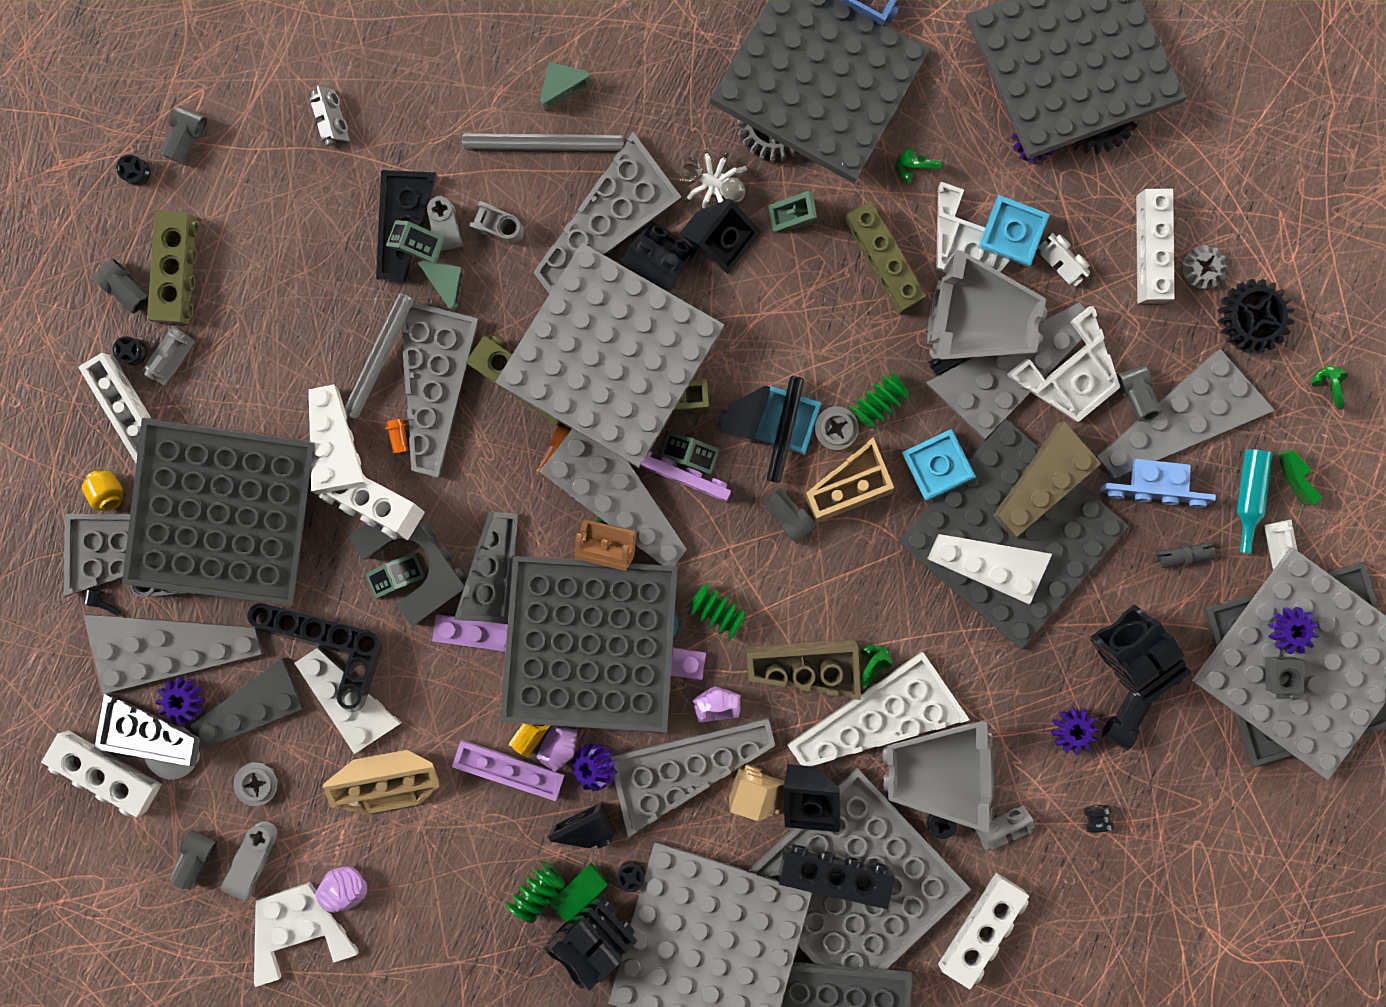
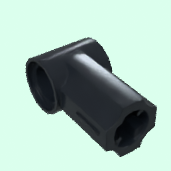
[1102,691,1152,751]

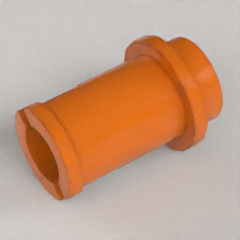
[385,418,410,453]

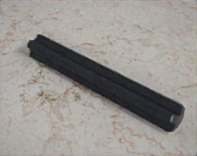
[767,376,804,483]

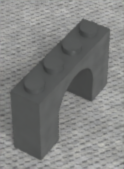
[348,500,468,626]

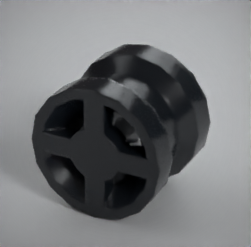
[116,154,151,186]
[112,336,147,365]
[1083,805,1114,833]
[926,814,957,839]
[617,860,645,892]

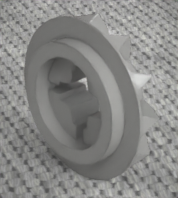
[1183,245,1228,289]
[815,406,859,450]
[234,762,278,806]

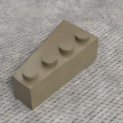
[993,421,1101,537]
[746,639,861,700]

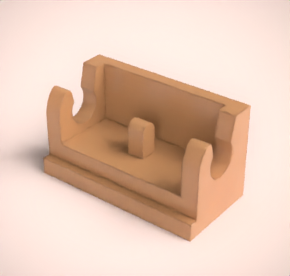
[574,519,636,571]

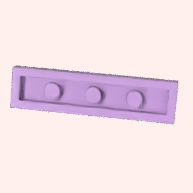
[640,451,731,502]
[452,740,565,801]

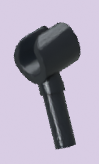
[84,589,122,617]

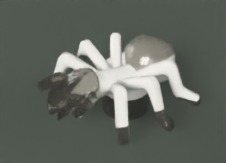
[679,150,748,210]

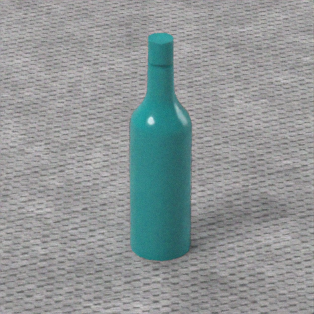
[1237,449,1273,554]

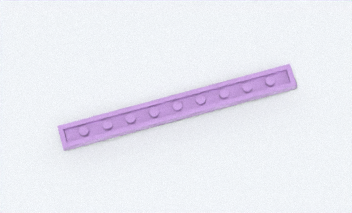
[432,614,706,680]

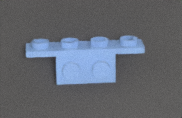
[1100,459,1216,508]

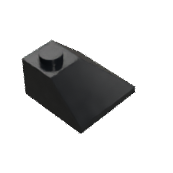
[680,199,761,274]
[717,385,771,443]
[783,764,840,832]
[548,802,616,849]

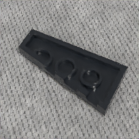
[376,170,437,282]

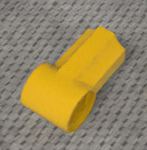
[509,724,551,758]

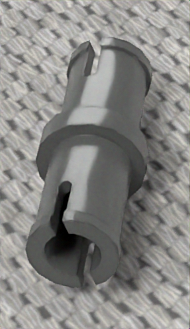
[1156,542,1215,568]

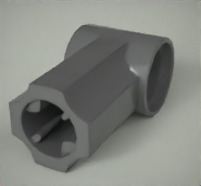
[160,105,207,165]
[92,258,149,314]
[1117,365,1162,422]
[763,488,817,544]
[170,830,217,890]

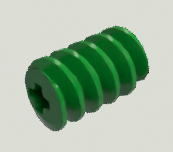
[849,370,910,429]
[686,583,746,641]
[505,860,565,923]

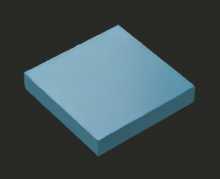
[978,195,1050,267]
[753,386,822,455]
[902,429,976,502]

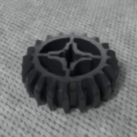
[1217,279,1295,353]

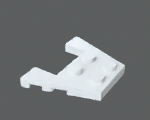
[936,182,1009,273]
[1007,306,1120,422]
[254,882,359,987]

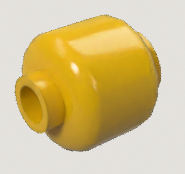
[82,470,124,512]

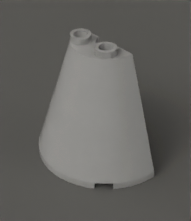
[927,250,1047,360]
[883,720,994,832]

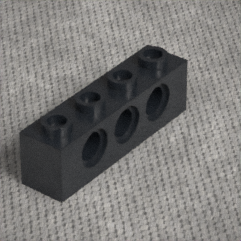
[777,844,895,910]

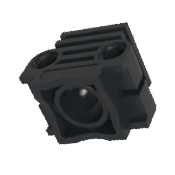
[1090,604,1192,706]
[543,900,638,991]

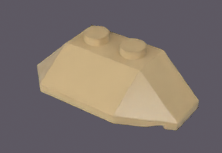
[323,750,439,814]

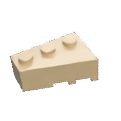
[806,438,894,523]
[729,764,785,821]

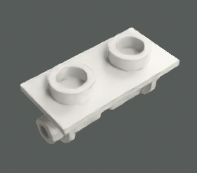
[1038,233,1090,287]
[1264,520,1298,570]

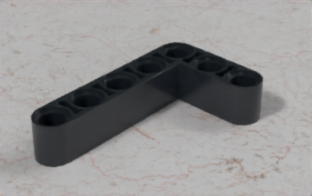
[247,603,382,712]

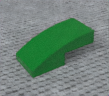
[1279,449,1323,505]
[550,863,610,922]

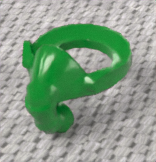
[896,147,944,184]
[1311,365,1349,410]
[860,645,892,688]

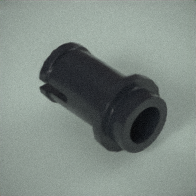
[928,358,965,376]

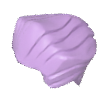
[693,686,741,722]
[536,725,577,772]
[316,866,367,912]

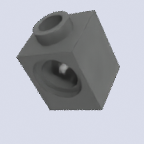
[1265,656,1304,699]

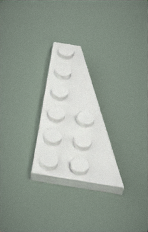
[787,652,970,766]

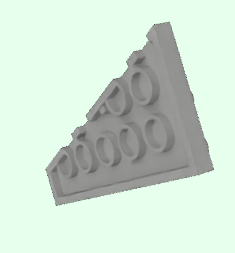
[533,132,682,294]
[401,302,480,478]
[925,303,1099,440]
[1096,349,1275,478]
[539,429,687,566]
[64,514,130,596]
[83,614,264,694]
[611,718,775,837]

